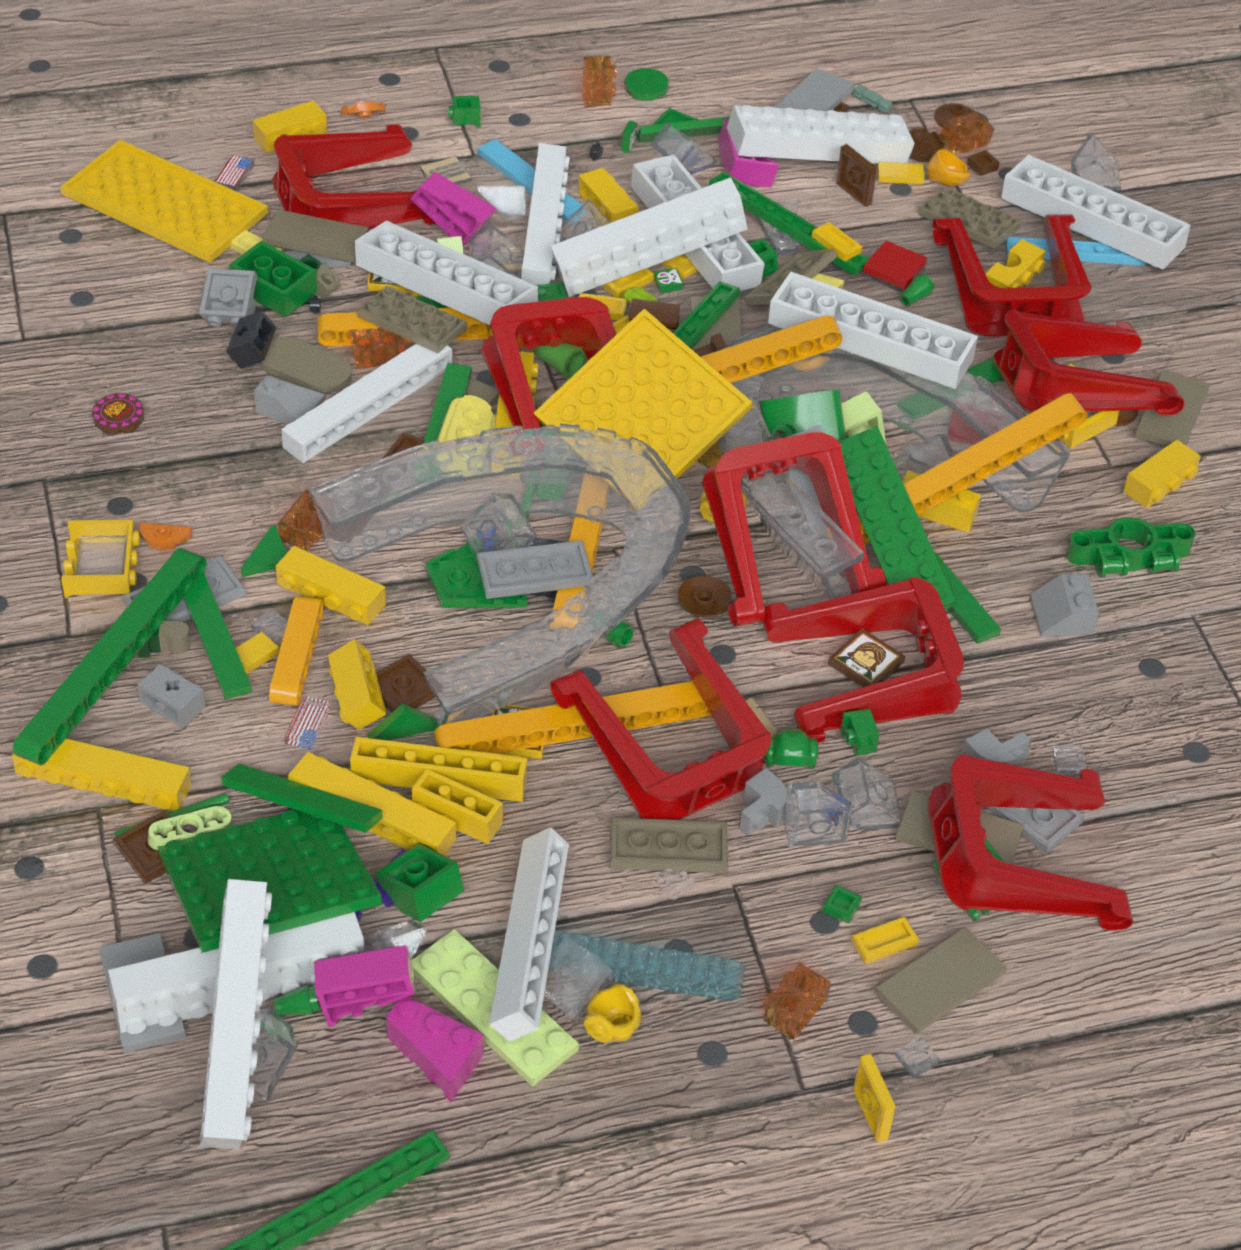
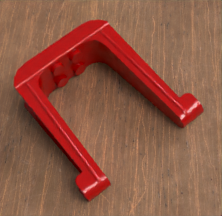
[272,124,437,229]
[932,214,1092,337]
[480,297,617,458]
[993,309,1185,416]
[701,432,887,627]
[762,577,964,743]
[550,618,771,820]
[928,754,1134,931]

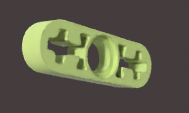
[148,806,231,850]

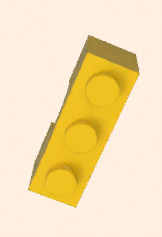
[985,239,1046,288]

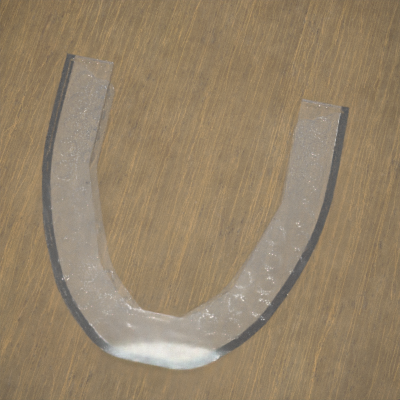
[717,324,1070,600]
[309,423,690,727]

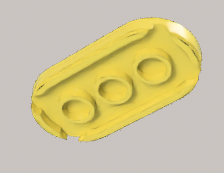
[433,395,496,480]

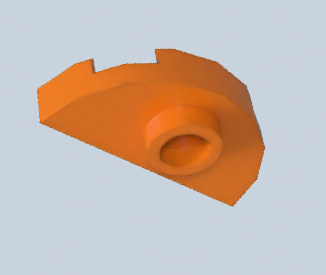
[341,101,386,118]
[139,522,193,550]

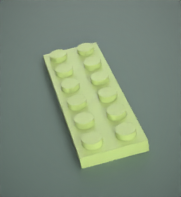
[412,929,579,1087]

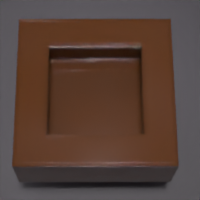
[967,150,1000,176]

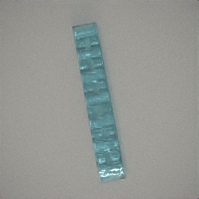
[548,930,745,1001]

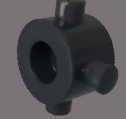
[589,142,603,161]
[310,295,321,314]

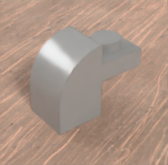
[962,729,1031,765]
[739,768,787,836]

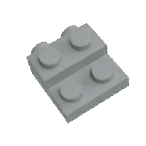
[199,268,257,327]

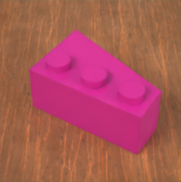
[718,119,779,188]
[411,172,497,247]
[314,945,415,1027]
[386,997,484,1102]

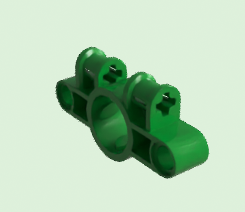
[1066,517,1196,578]

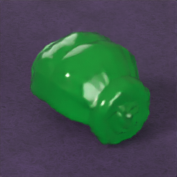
[764,728,819,769]

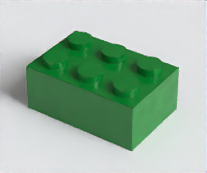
[229,240,318,317]

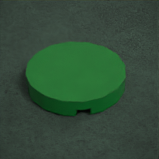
[625,68,669,101]

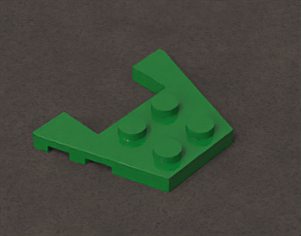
[425,535,528,608]

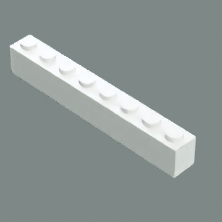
[521,143,570,285]
[281,344,452,463]
[489,827,569,1042]

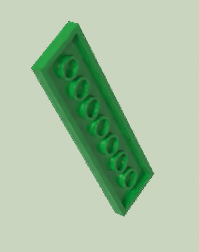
[838,426,956,609]

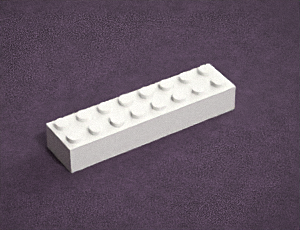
[727,105,914,164]
[631,154,764,291]
[1001,155,1191,270]
[551,178,748,297]
[355,221,538,325]
[768,272,978,389]
[199,879,272,1150]
[108,912,364,1034]

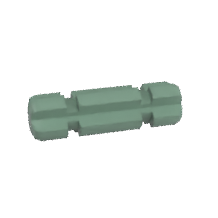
[853,85,892,113]

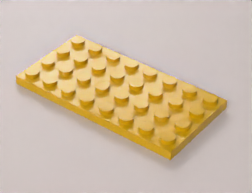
[60,139,268,263]

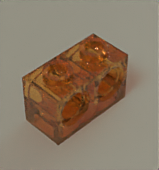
[582,56,616,107]
[938,111,995,155]
[350,327,405,369]
[278,489,336,552]
[763,963,831,1040]

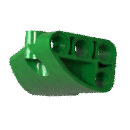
[759,389,846,483]

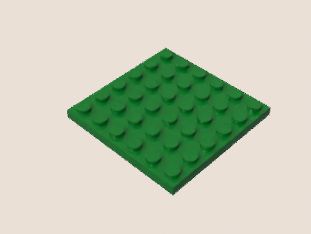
[157,810,382,953]

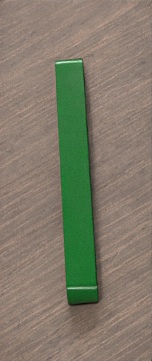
[13,548,207,766]

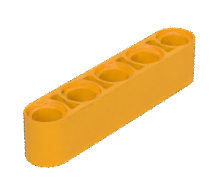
[269,596,323,706]

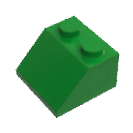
[374,843,464,922]

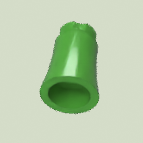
[532,343,587,379]

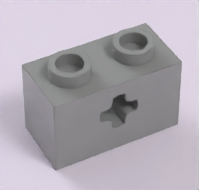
[137,664,205,728]

